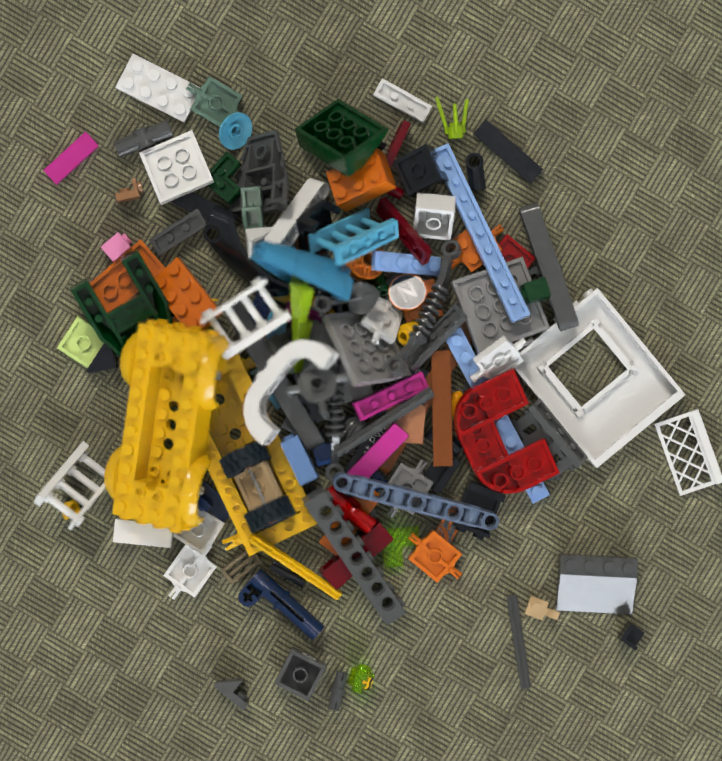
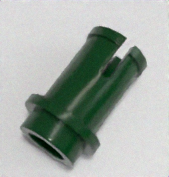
[373,272,390,296]

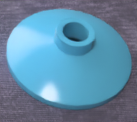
[219,112,252,150]

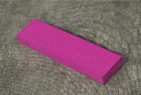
[352,371,429,421]
[343,422,409,481]

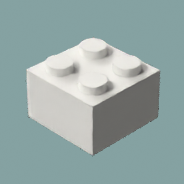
[413,192,456,240]

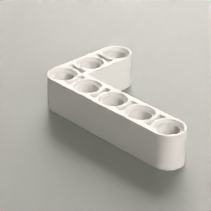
[264,178,330,247]

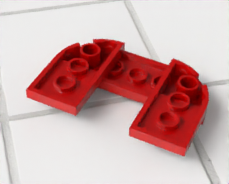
[454,368,560,494]

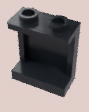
[452,480,506,540]

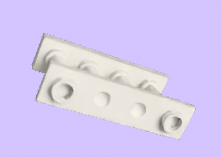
[200,276,292,360]
[34,441,106,530]

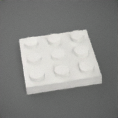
[139,130,214,205]

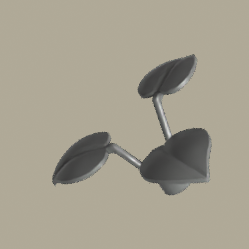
[291,274,380,346]

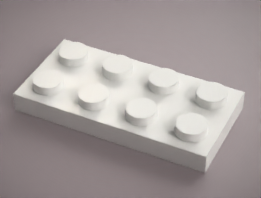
[115,54,200,123]

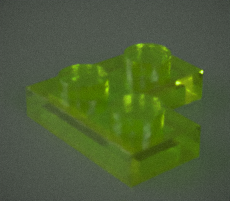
[382,525,420,568]

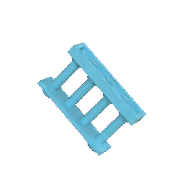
[308,208,399,266]

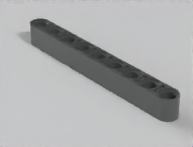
[220,298,325,452]

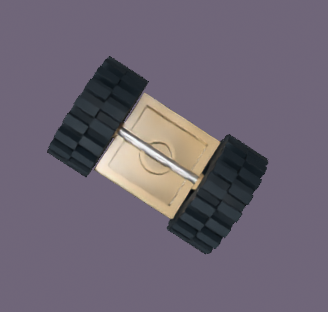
[219,441,296,533]

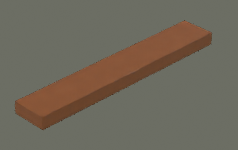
[431,350,453,466]

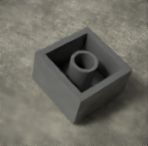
[274,646,326,701]

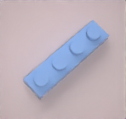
[371,251,441,276]

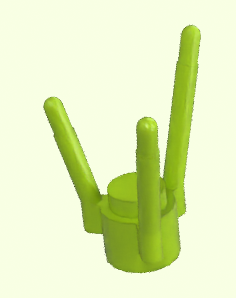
[435,97,469,139]

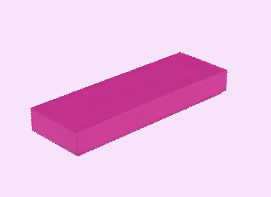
[43,131,99,185]

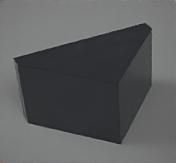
[86,343,118,373]

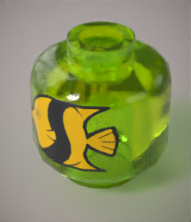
[347,663,375,694]

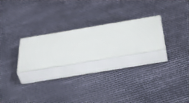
[373,78,432,123]

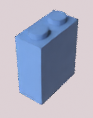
[280,434,320,486]

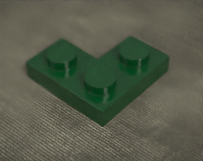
[207,151,242,205]

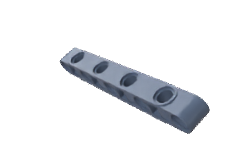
[332,472,499,530]

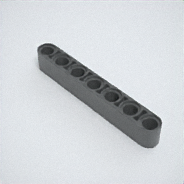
[519,203,579,332]

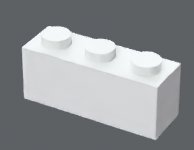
[113,518,173,548]

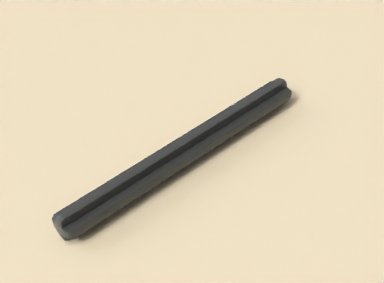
[333,387,434,457]

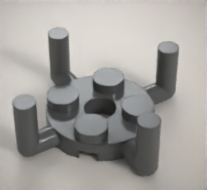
[285,359,352,420]

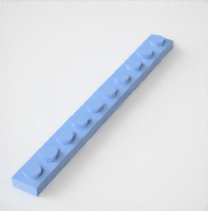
[433,143,530,323]
[446,327,550,504]

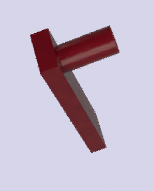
[386,120,411,200]

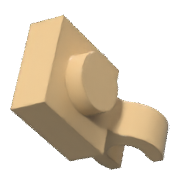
[524,595,560,620]

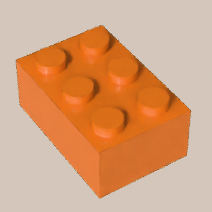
[326,148,397,212]

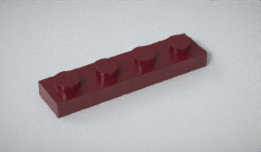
[376,197,433,266]

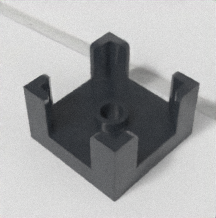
[393,144,449,198]
[296,200,340,256]

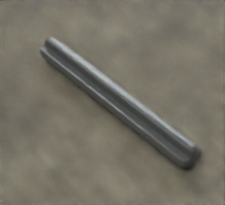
[507,594,531,689]

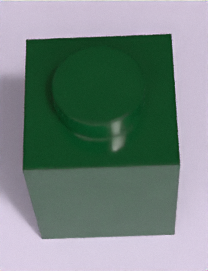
[519,277,551,305]

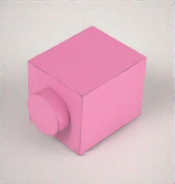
[101,232,132,262]

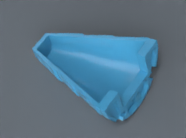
[251,241,353,301]

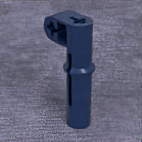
[238,569,325,640]

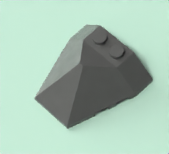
[229,130,289,215]

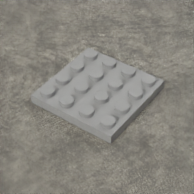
[451,257,550,354]
[322,311,412,387]

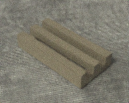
[220,550,262,585]

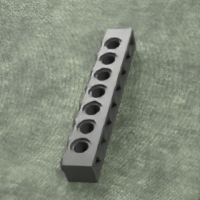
[302,486,406,625]

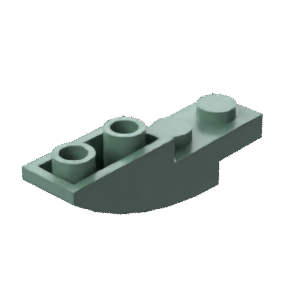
[241,186,266,263]

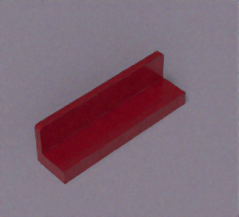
[320,518,393,589]

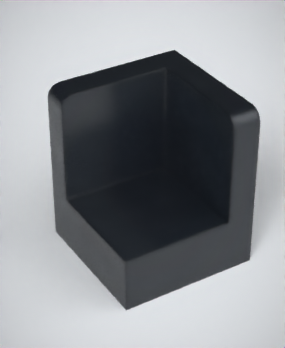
[617,621,644,650]

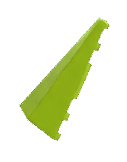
[290,275,314,373]

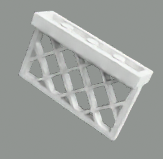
[654,408,722,496]

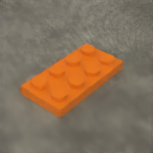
[90,239,166,312]
[155,257,223,331]

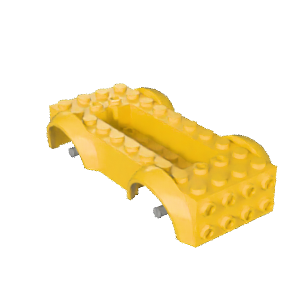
[104,319,229,533]

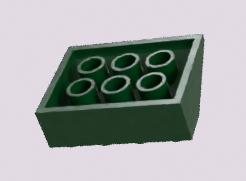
[295,99,389,177]

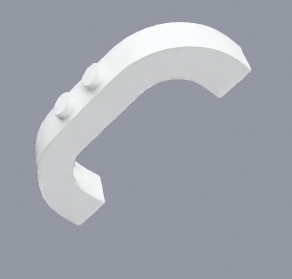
[244,340,340,445]

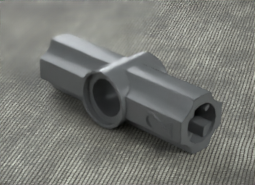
[114,120,174,157]

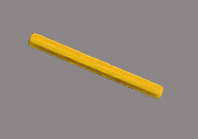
[249,533,342,600]

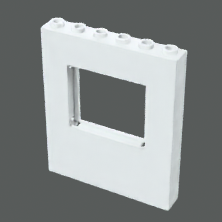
[513,288,685,468]

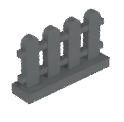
[510,398,588,481]

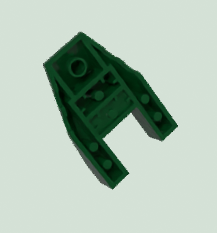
[70,249,172,357]

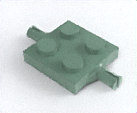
[186,76,242,127]

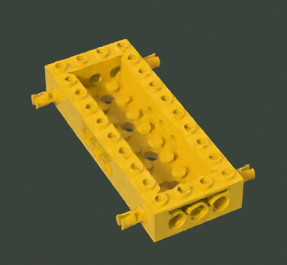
[170,352,317,556]

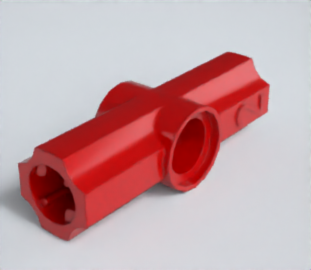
[325,485,376,534]

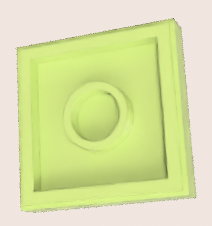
[57,316,104,368]

